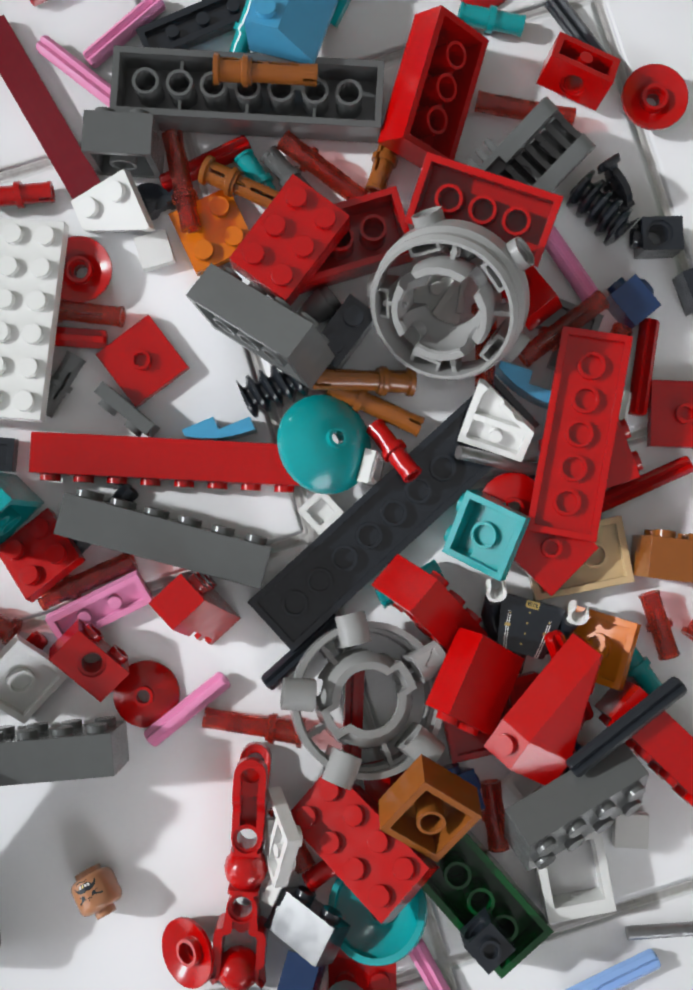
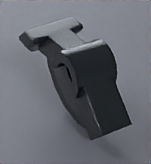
[597,153,635,212]
[137,183,183,221]

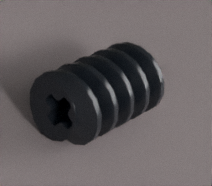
[566,169,640,246]
[236,365,308,418]

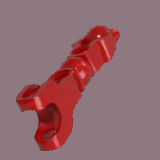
[210,742,272,990]

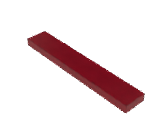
[0,14,101,199]

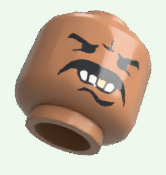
[71,863,122,920]

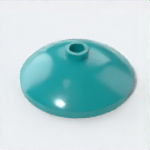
[277,395,371,495]
[328,877,428,966]

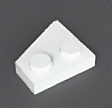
[457,378,534,462]

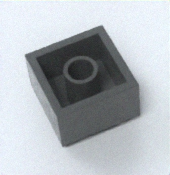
[81,107,165,178]

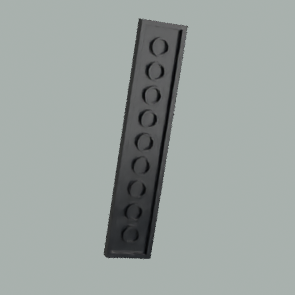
[248,375,540,652]

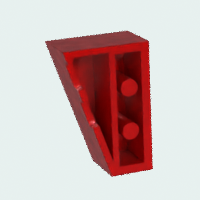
[371,554,488,655]
[148,571,241,645]

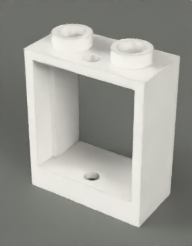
[534,831,617,924]

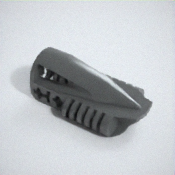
[446,96,596,261]

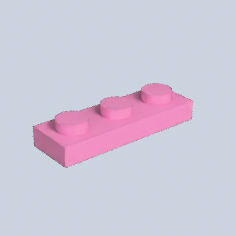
[45,570,153,640]

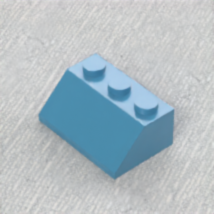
[244,0,339,64]

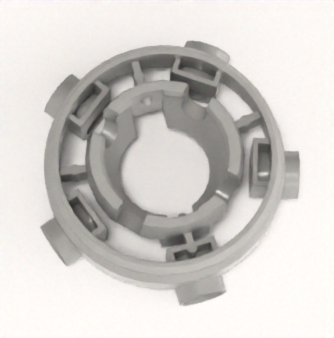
[366,206,535,380]
[280,610,446,790]

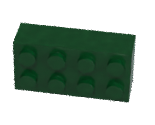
[422,830,554,979]

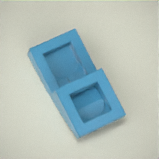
[494,361,551,410]
[182,417,257,441]

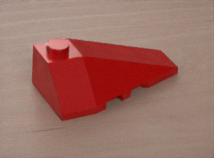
[484,632,604,785]

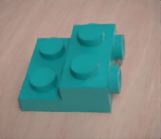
[442,489,531,581]

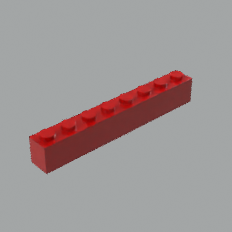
[29,432,302,493]

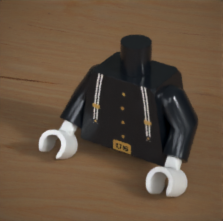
[480,579,589,674]

